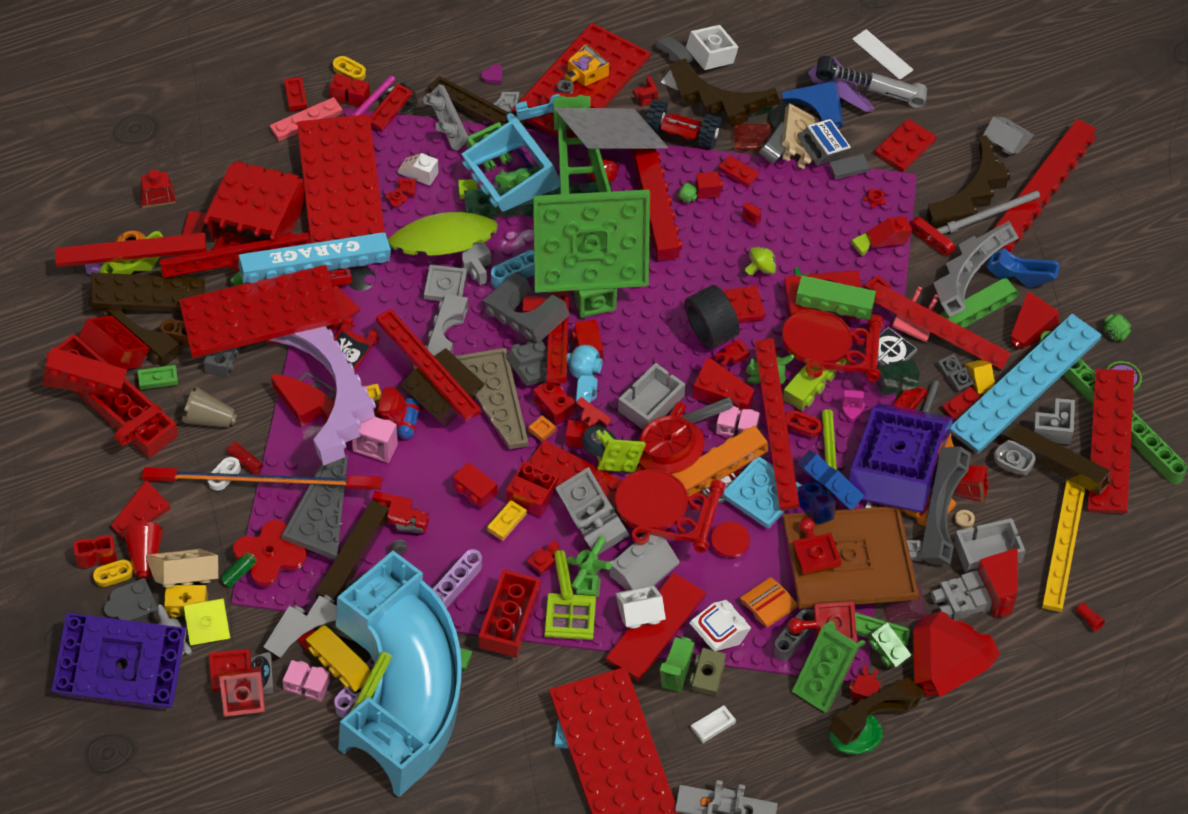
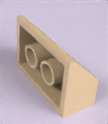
[146,549,218,587]

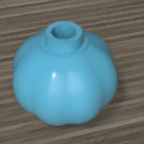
[567,345,603,379]

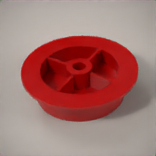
[638,415,705,474]

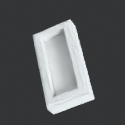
[691,705,736,744]

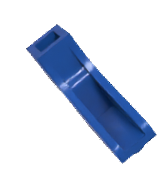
[986,248,1060,289]
[797,450,864,510]

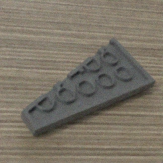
[282,455,348,560]

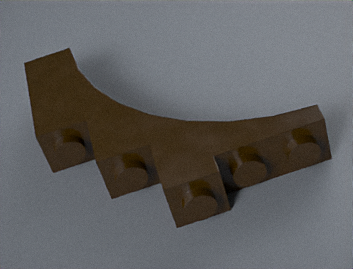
[669,58,780,127]
[926,135,1010,229]

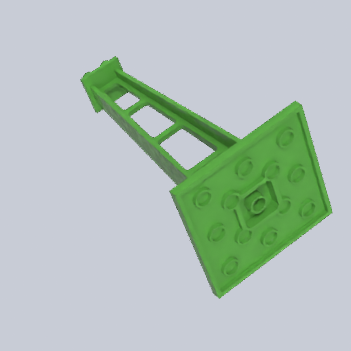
[533,95,650,292]

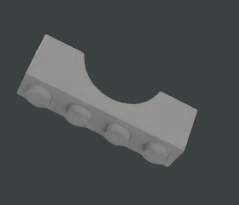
[425,293,468,356]

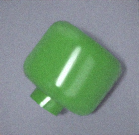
[677,183,698,204]

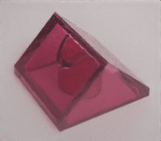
[883,581,927,623]

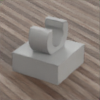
[907,540,922,561]

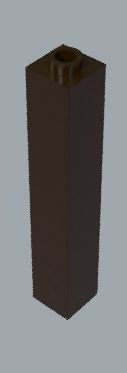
[1000,421,1110,495]
[316,500,389,606]

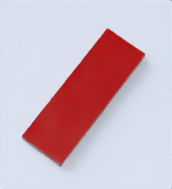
[606,572,707,682]

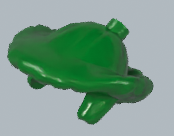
[829,711,883,755]

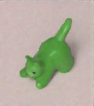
[495,166,541,195]
[746,354,794,385]

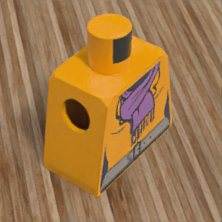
[565,44,609,86]

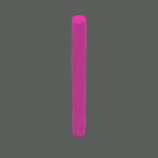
[351,75,395,116]

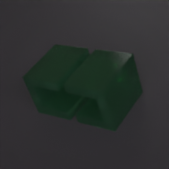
[876,359,920,396]

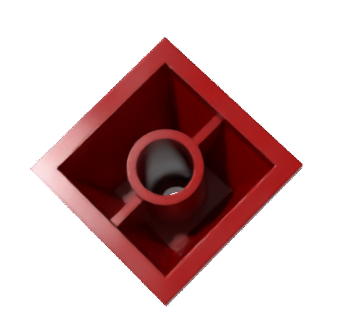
[1010,292,1060,350]

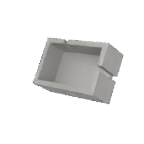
[618,363,685,429]
[954,518,1025,573]

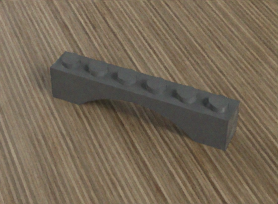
[920,446,971,565]

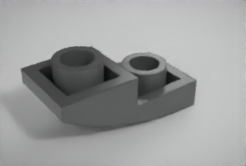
[656,36,694,63]
[937,354,975,392]

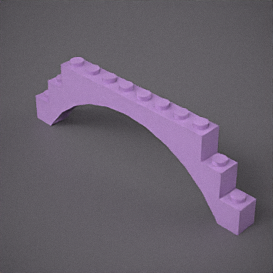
[269,326,376,465]

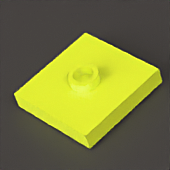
[183,598,230,645]

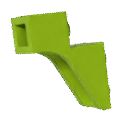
[99,231,163,274]

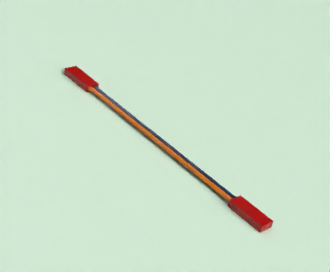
[142,467,383,490]

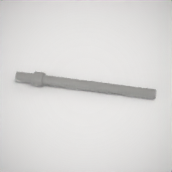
[936,190,1040,234]

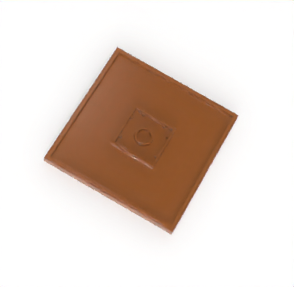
[782,507,919,609]

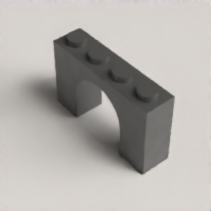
[483,273,570,343]

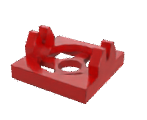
[575,397,612,429]

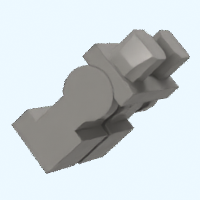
[931,570,992,621]

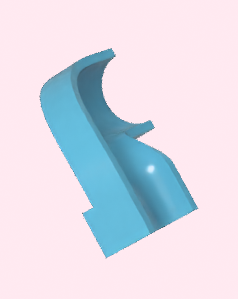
[336,551,462,797]

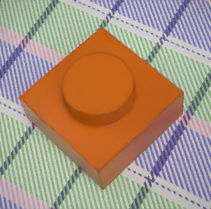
[529,416,556,442]

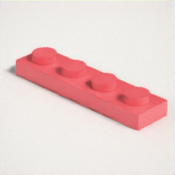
[270,97,342,142]

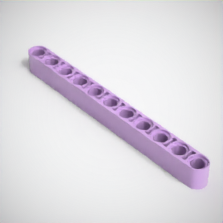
[334,549,482,718]

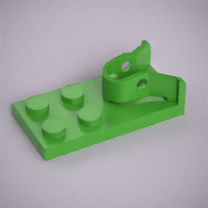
[792,620,865,713]

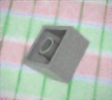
[983,117,1034,155]

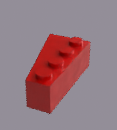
[42,347,127,398]

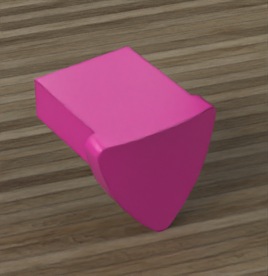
[841,390,865,422]

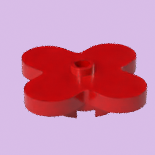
[233,520,307,587]

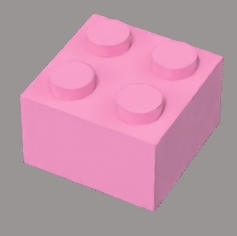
[352,417,398,463]

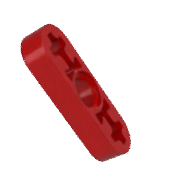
[909,217,955,257]
[114,404,165,446]

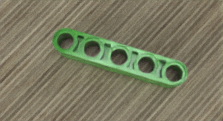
[939,278,1019,328]

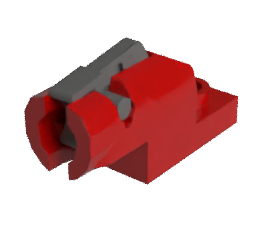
[372,491,430,533]

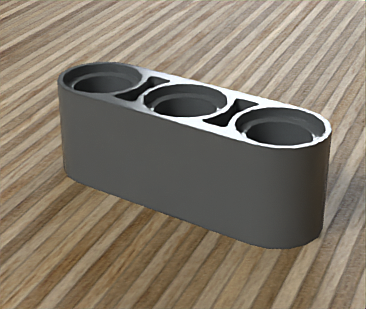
[758,122,786,164]
[774,608,815,661]

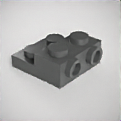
[507,340,548,386]

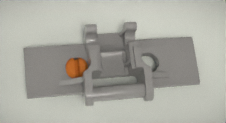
[675,780,778,814]

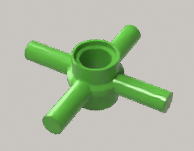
[567,536,612,590]

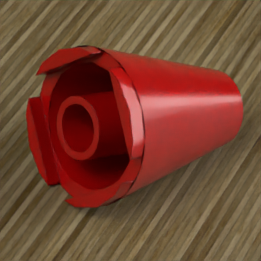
[123,522,163,579]

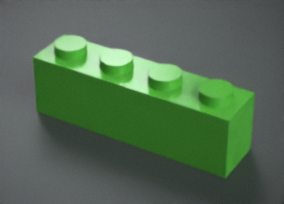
[796,276,876,320]

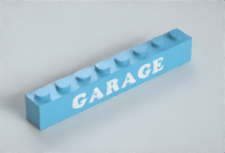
[238,232,391,284]

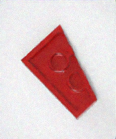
[111,480,171,542]

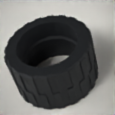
[684,285,740,349]

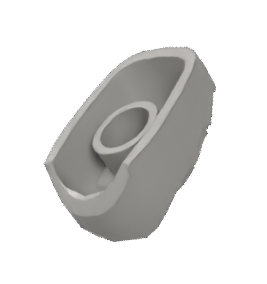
[993,440,1035,475]

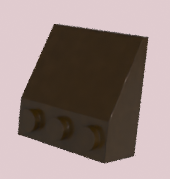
[401,348,485,427]

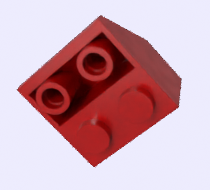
[506,460,559,518]

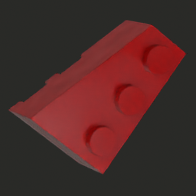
[693,356,754,411]

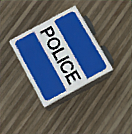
[797,119,851,166]

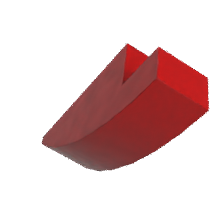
[271,374,335,427]

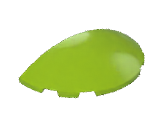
[388,212,497,255]

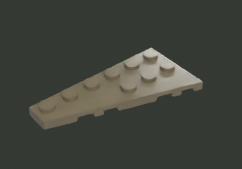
[455,348,528,449]

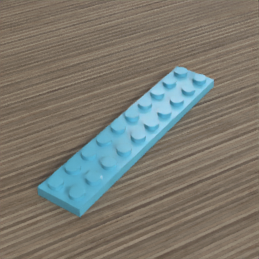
[950,314,1102,454]

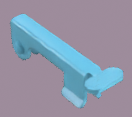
[507,94,561,122]

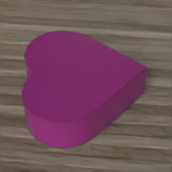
[481,64,503,84]

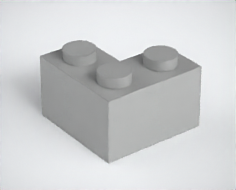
[1032,398,1075,445]

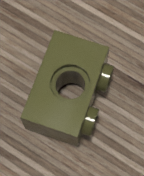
[690,648,726,697]

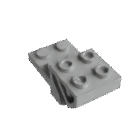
[556,467,629,554]

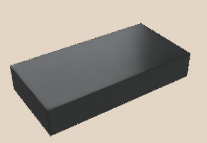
[829,154,870,180]

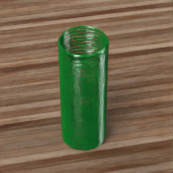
[222,552,256,586]

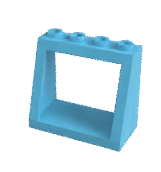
[462,118,560,212]

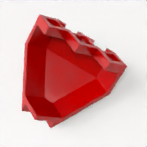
[913,611,1000,697]

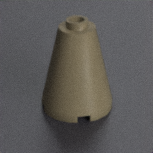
[181,386,237,428]

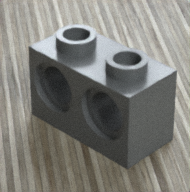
[204,347,241,378]

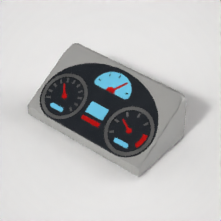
[251,652,274,694]

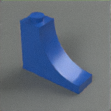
[782,81,844,130]

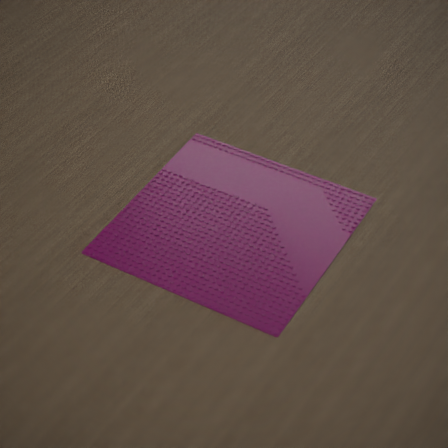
[232,108,917,683]

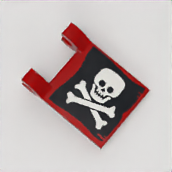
[334,316,380,372]

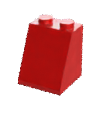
[977,548,1018,618]

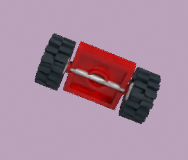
[645,99,722,149]

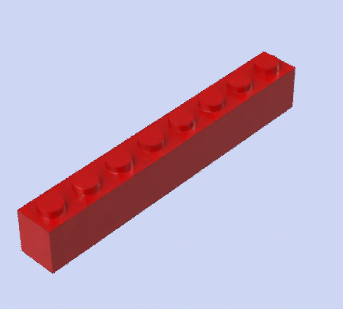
[631,148,682,261]

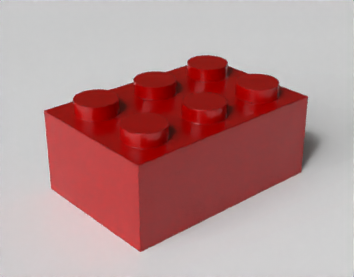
[78,316,150,369]

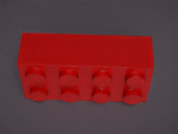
[479,569,541,658]

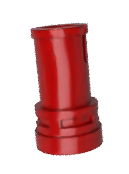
[1076,602,1105,632]

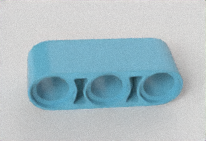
[491,250,534,289]

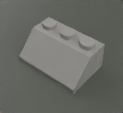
[610,534,680,591]

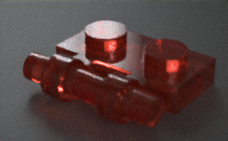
[734,124,771,152]

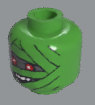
[1103,314,1132,342]

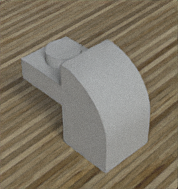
[462,242,491,285]

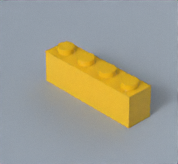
[306,624,371,692]

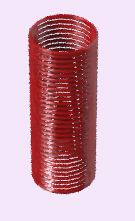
[227,442,264,475]

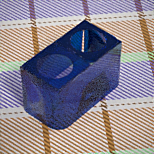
[798,481,836,524]

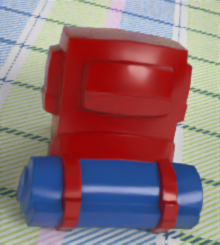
[374,387,421,439]

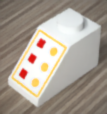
[397,153,438,186]

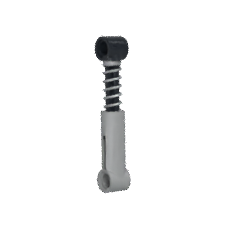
[816,56,927,108]

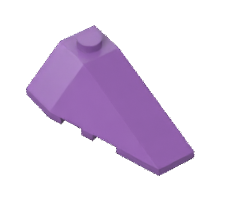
[808,57,875,112]

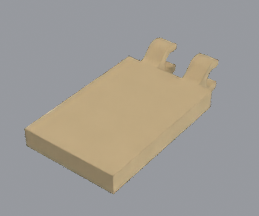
[781,103,819,169]

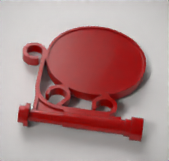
[782,309,883,382]
[615,469,726,553]

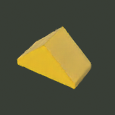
[964,359,995,396]

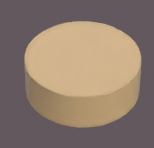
[955,510,975,529]

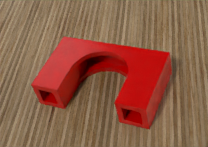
[783,270,862,319]

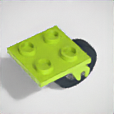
[582,426,646,472]

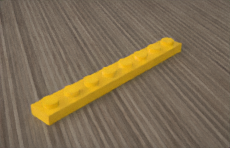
[1042,479,1085,613]

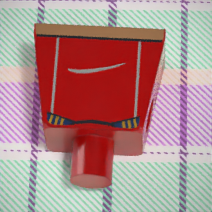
[139,169,177,208]
[953,465,989,503]

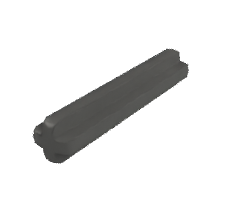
[680,398,733,423]

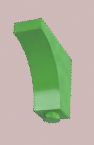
[660,637,695,693]

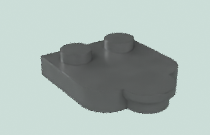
[104,578,158,622]

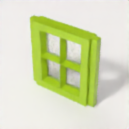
[545,593,596,640]

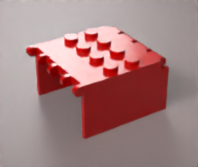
[204,161,306,243]

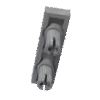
[423,84,468,151]

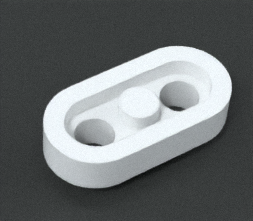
[208,457,241,491]

